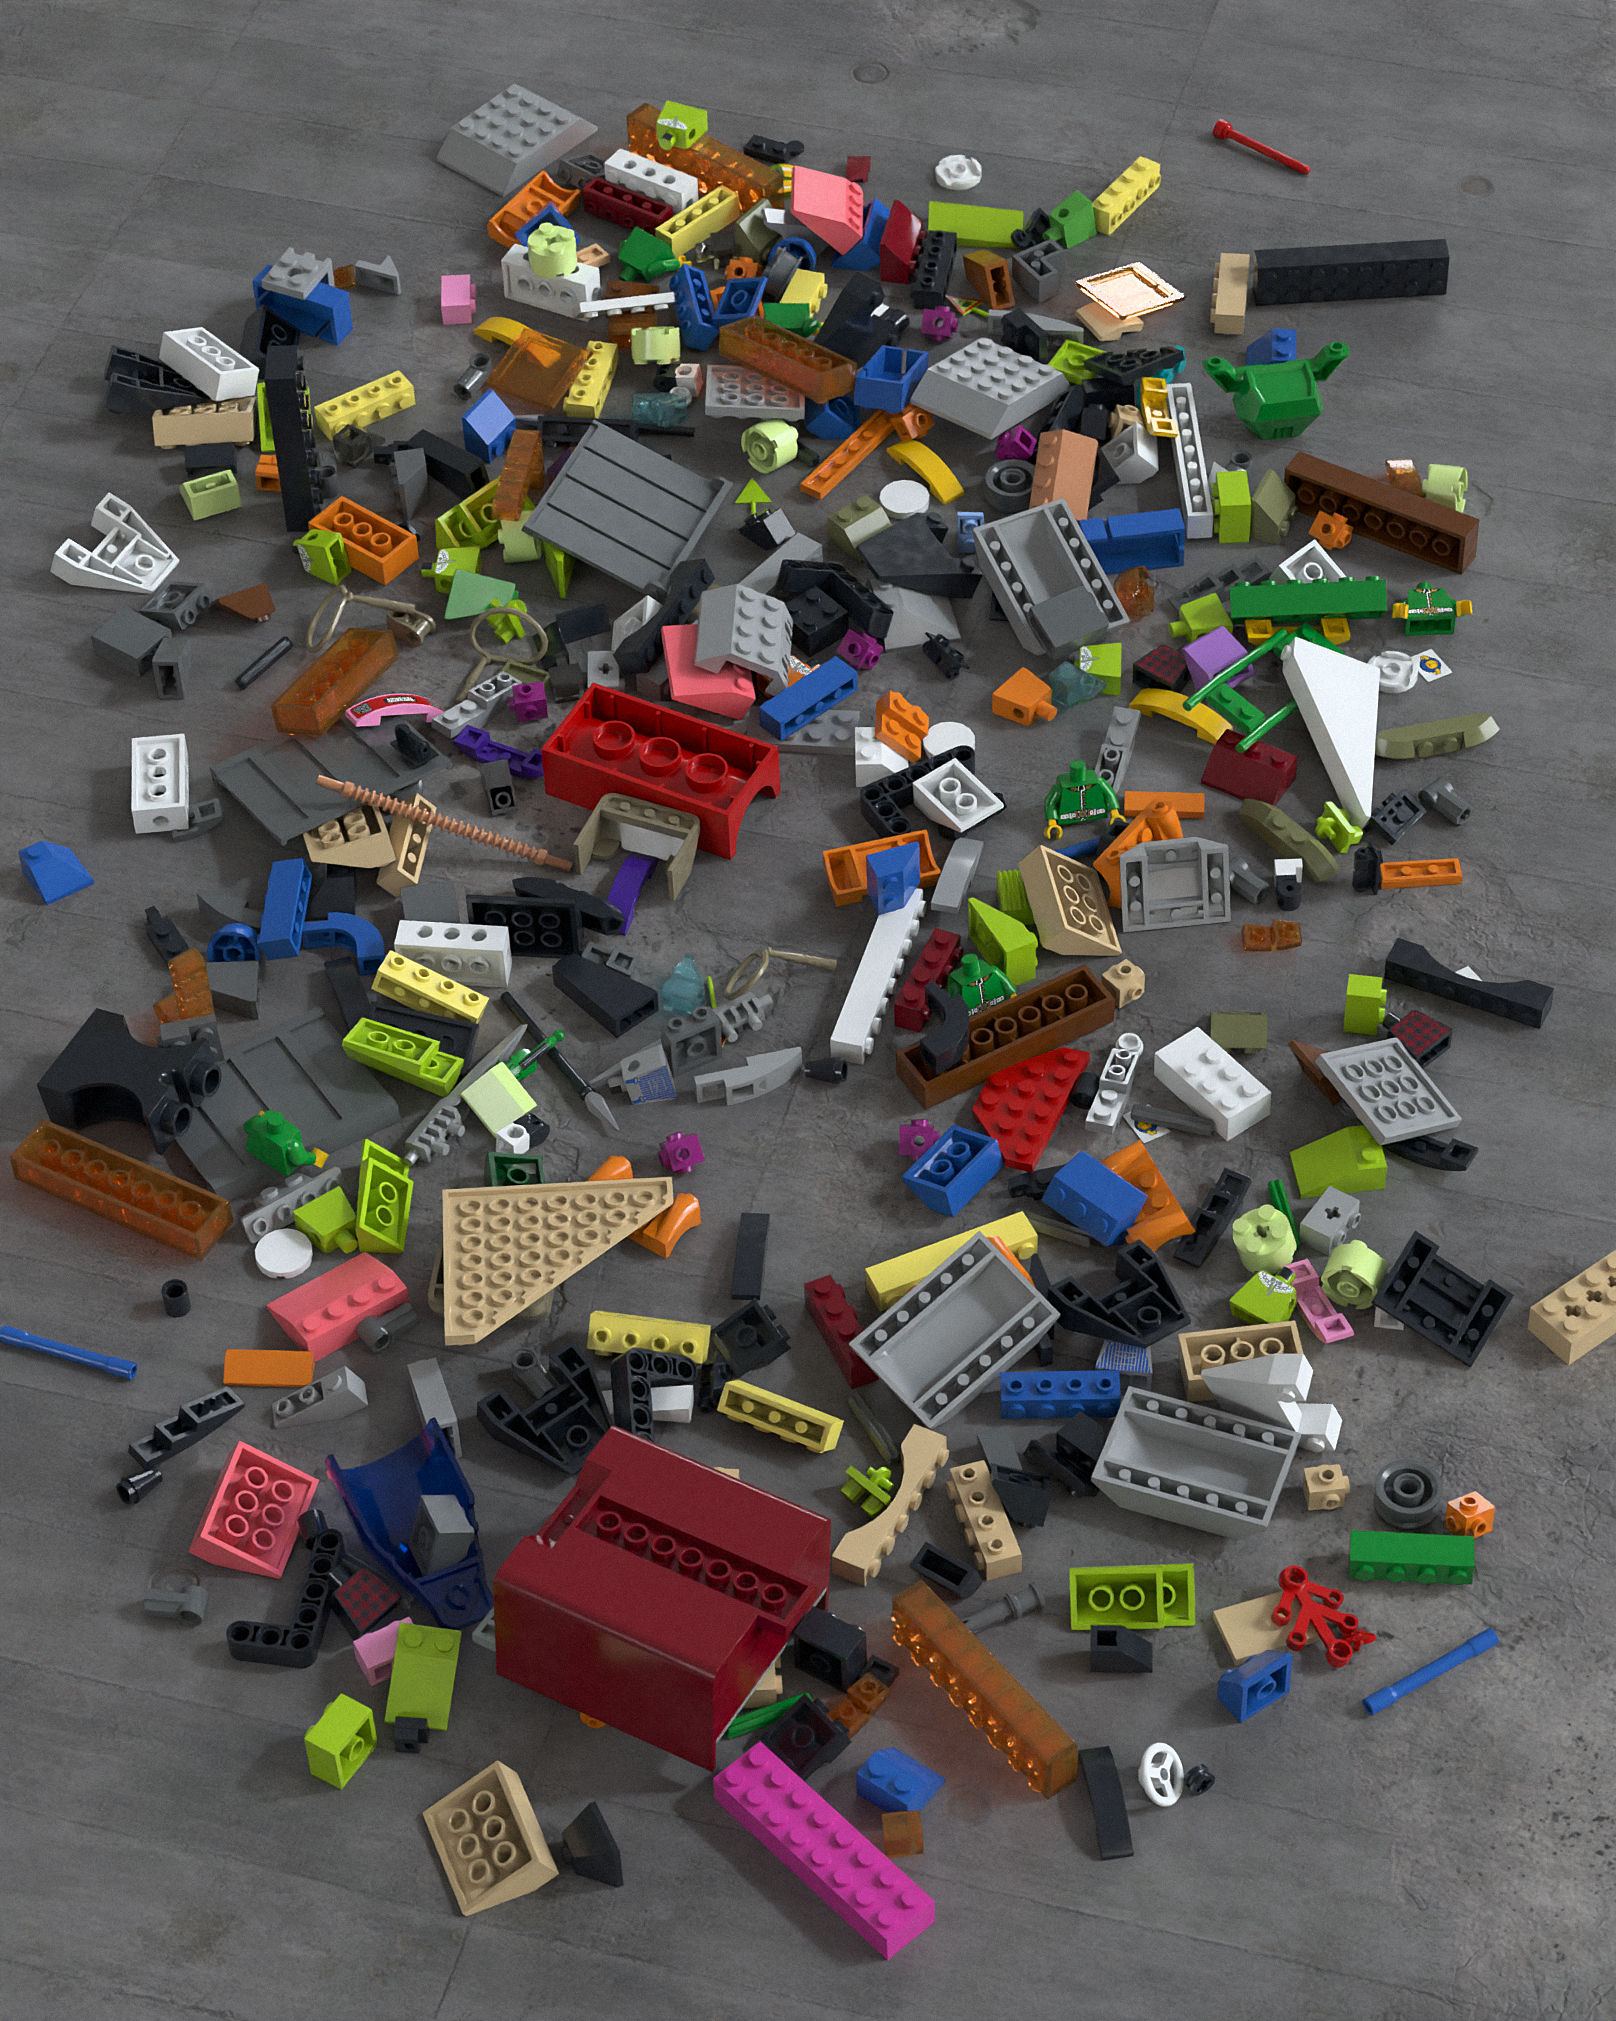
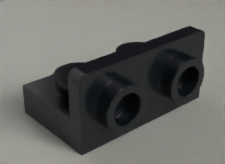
[1363,789,1427,845]

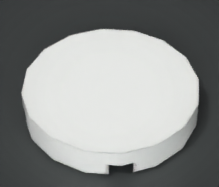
[935,155,982,190]
[880,480,929,520]
[1367,651,1418,693]
[923,722,975,758]
[255,1228,313,1279]

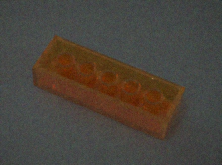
[719,315,857,403]
[270,627,399,737]

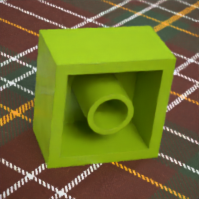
[1211,471,1251,543]
[304,1693,378,1790]

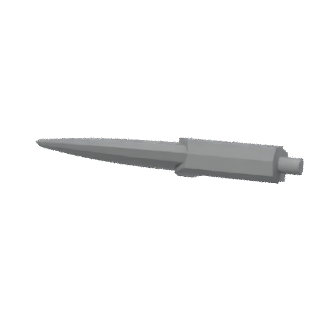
[588,992,773,1088]
[403,1024,528,1166]

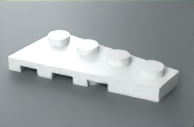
[572,292,675,319]

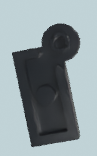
[744,135,804,165]
[1011,207,1051,249]

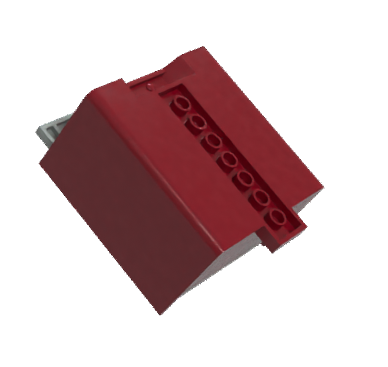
[472,1426,831,1772]

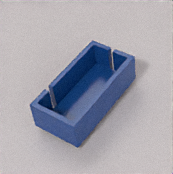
[252,265,353,346]
[854,345,929,413]
[1079,508,1185,575]

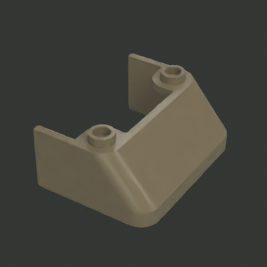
[573,793,700,901]
[428,1244,555,1322]

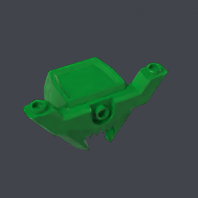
[1202,341,1350,441]

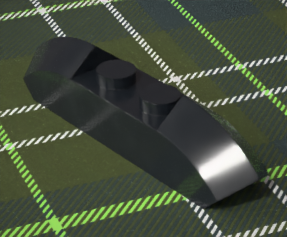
[1027,385,1083,466]
[512,877,625,936]

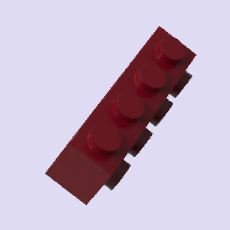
[582,176,673,237]
[894,928,964,1033]
[804,1274,879,1390]

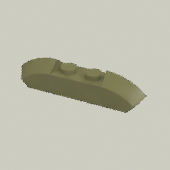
[1374,712,1499,760]
[1239,799,1341,883]

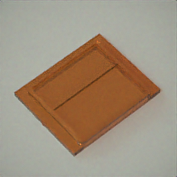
[1075,262,1186,320]
[485,328,593,409]

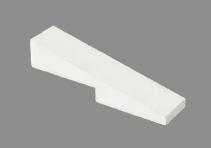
[602,1385,694,1424]

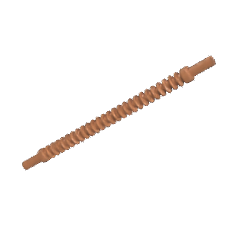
[316,774,573,872]

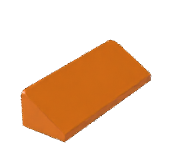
[223,1349,315,1388]

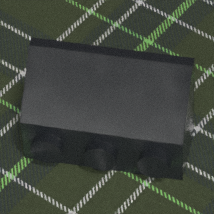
[239,304,301,380]

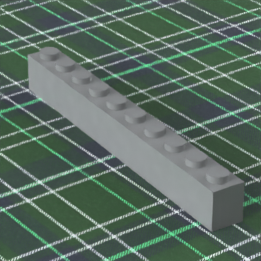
[636,532,823,701]

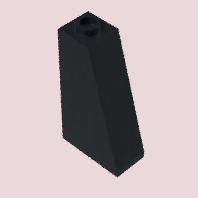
[405,429,490,500]
[552,953,659,1038]

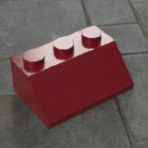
[880,200,926,284]
[1201,729,1297,806]

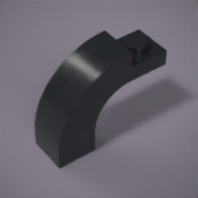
[920,981,969,1075]

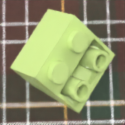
[179,469,241,521]

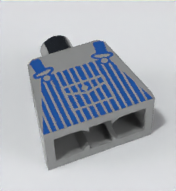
[608,1044,677,1105]
[1096,1339,1152,1391]

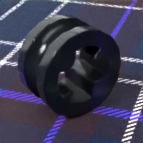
[1183,1764,1215,1796]

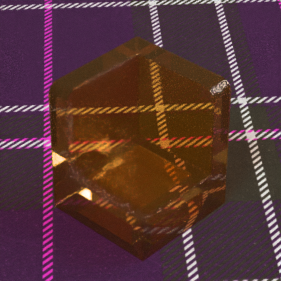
[882,1810,924,1858]

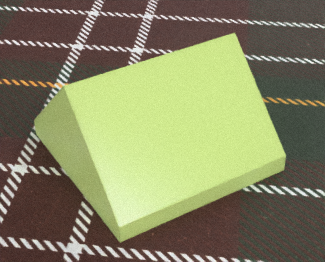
[460,1062,537,1138]

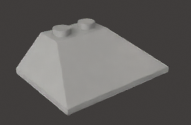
[866,578,961,653]
[1119,837,1231,932]

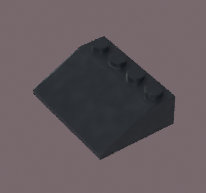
[466,894,584,959]

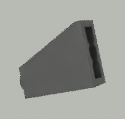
[152,638,192,699]
[187,961,261,1020]

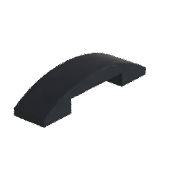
[1381,1135,1479,1171]
[1078,1746,1134,1861]

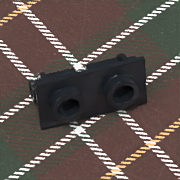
[922,632,970,679]
[390,723,439,767]
[1352,839,1383,895]
[698,1351,732,1415]

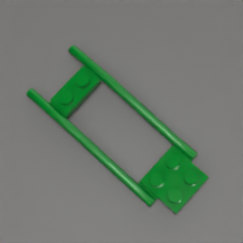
[1183,622,1345,753]

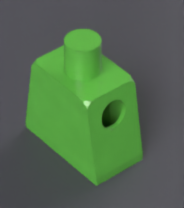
[1043,190,1097,248]

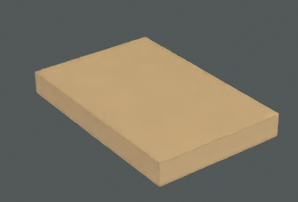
[1213,1591,1322,1666]

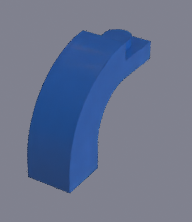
[302,912,386,976]

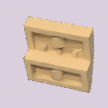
[1075,297,1144,341]

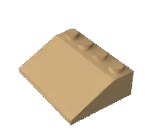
[152,397,257,449]
[302,804,396,868]
[1018,845,1122,956]
[422,1760,559,1916]

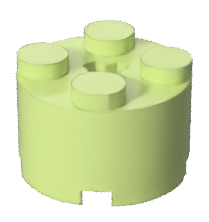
[528,223,577,279]
[631,326,680,364]
[741,418,798,473]
[1422,464,1467,513]
[498,510,543,563]
[1233,1204,1297,1274]
[1321,1240,1389,1309]

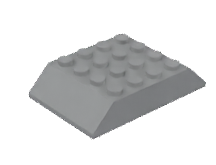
[437,84,598,197]
[910,337,1072,439]
[972,498,1130,656]
[849,1231,1060,1430]
[1091,1386,1301,1540]

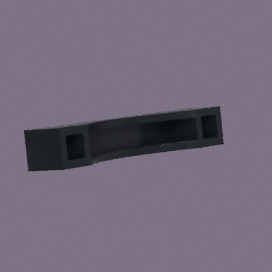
[613,558,715,675]
[1384,938,1554,1029]

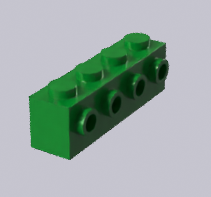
[1349,1530,1474,1585]

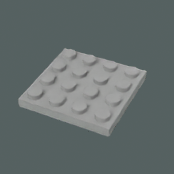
[705,365,805,421]
[1315,1037,1462,1145]

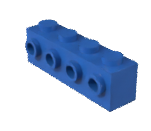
[669,264,719,352]
[759,656,858,741]
[257,858,312,960]
[1000,1370,1121,1420]

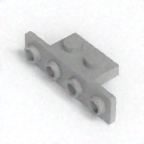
[240,1166,348,1243]

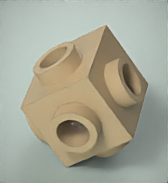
[1107,405,1145,439]
[1101,959,1145,1009]
[1302,1464,1350,1511]

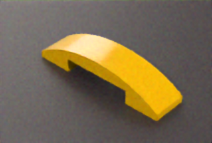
[474,317,561,371]
[1140,377,1178,438]
[887,439,964,505]
[1245,618,1350,650]
[1129,688,1233,744]

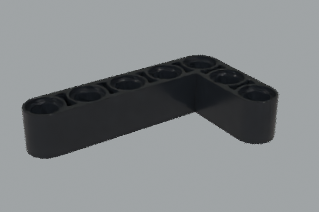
[775,559,894,638]
[860,745,975,839]
[610,1348,698,1443]
[226,1528,346,1668]

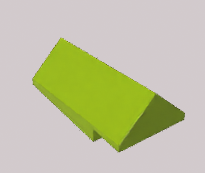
[928,201,1025,248]
[435,469,535,550]
[342,1017,464,1098]
[356,1138,414,1254]
[1069,1563,1195,1630]

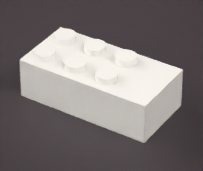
[159,327,259,402]
[1154,1027,1271,1141]

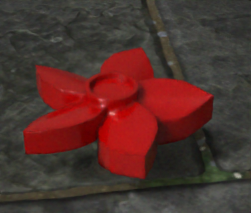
[1340,1629,1376,1652]

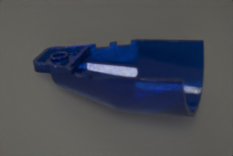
[324,1417,494,1630]

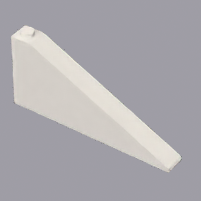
[1281,637,1380,830]

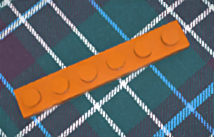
[800,409,900,500]

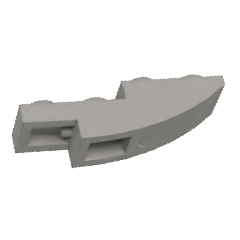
[432,671,522,739]
[1095,706,1141,795]
[694,1047,802,1106]
[1085,1048,1140,1135]

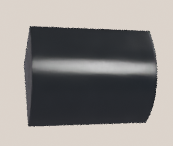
[909,1541,982,1599]

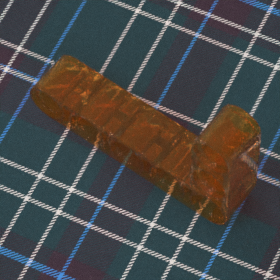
[492,429,545,521]
[153,947,216,1024]

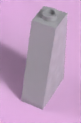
[407,1358,462,1464]

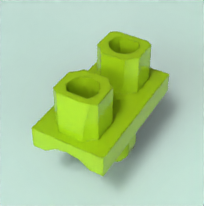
[486,598,527,644]
[1315,802,1363,853]
[840,1466,894,1520]

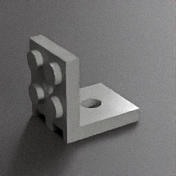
[261,247,335,300]

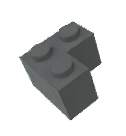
[1012,238,1065,303]

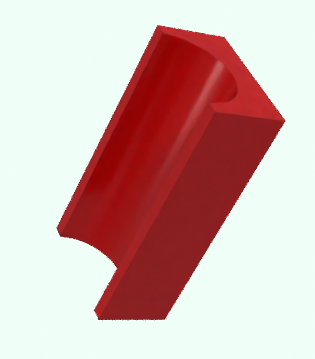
[541,682,781,860]

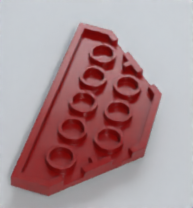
[972,1047,1090,1173]

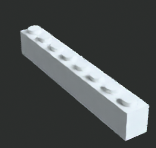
[1166,383,1213,539]
[830,888,927,1065]

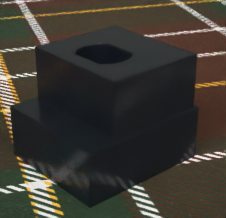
[393,1716,430,1753]

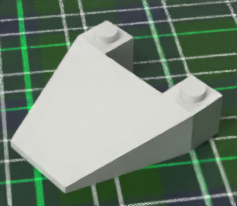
[50,493,180,594]
[1201,1354,1342,1452]

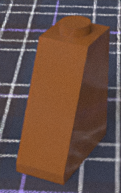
[962,249,1015,310]

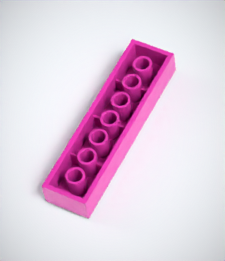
[713,1741,935,1960]

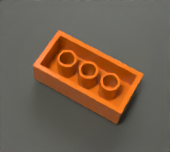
[308,496,419,586]

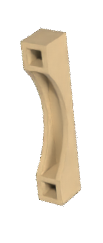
[832,1424,949,1587]

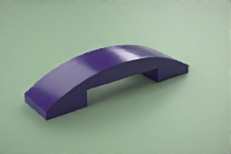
[454,725,544,778]
[607,852,659,936]

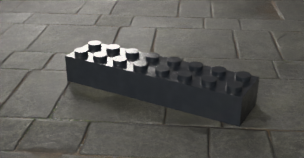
[1253,239,1450,306]
[264,345,324,532]

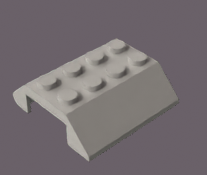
[694,584,793,696]

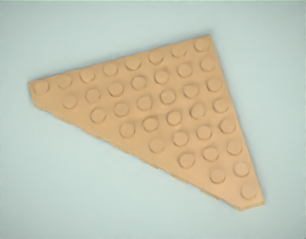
[442,1177,674,1346]

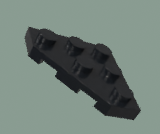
[1083,346,1184,386]

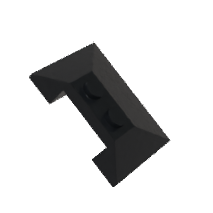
[1371,1231,1514,1367]

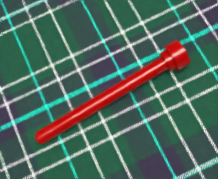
[1213,119,1310,175]

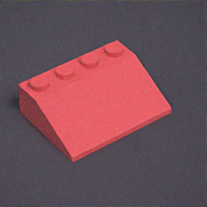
[791,165,863,256]
[661,624,756,720]
[266,1252,410,1362]
[188,1441,319,1579]

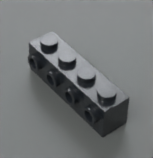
[910,230,957,310]
[537,415,639,448]

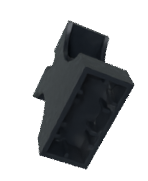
[37,1008,222,1155]

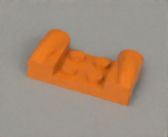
[487,170,581,249]
[1093,800,1183,909]
[822,829,941,907]
[1100,1140,1196,1253]
[585,1155,701,1259]

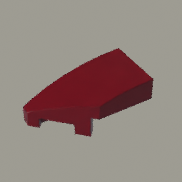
[846,156,871,183]

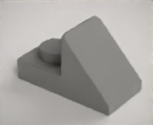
[355,255,401,295]

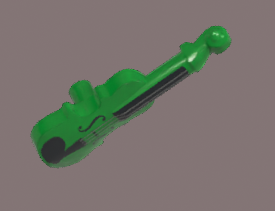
[486,1029,565,1082]

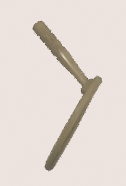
[306,585,415,654]
[455,607,548,705]
[724,947,836,1000]

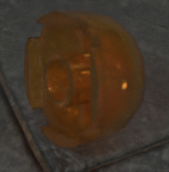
[1113,565,1155,617]

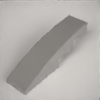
[988,309,1084,349]
[931,838,984,914]

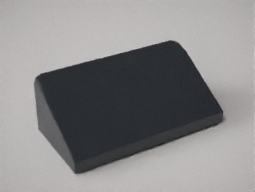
[555,600,610,644]
[533,621,570,672]

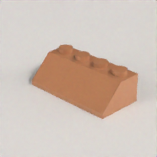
[1029,429,1098,525]

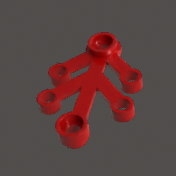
[1271,1565,1359,1668]

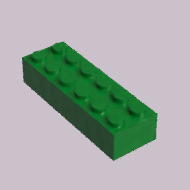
[1230,576,1387,625]

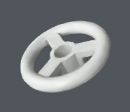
[1138,1743,1184,1807]

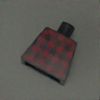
[1132,645,1191,694]
[1382,1010,1452,1069]
[326,1565,403,1641]

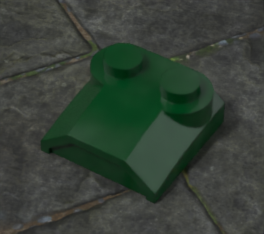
[484,1152,545,1187]

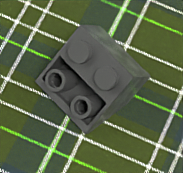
[390,448,430,522]

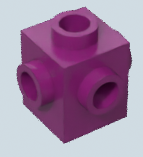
[921,306,958,342]
[994,425,1037,462]
[836,629,884,670]
[508,681,548,722]
[899,1119,940,1160]
[658,1132,705,1175]

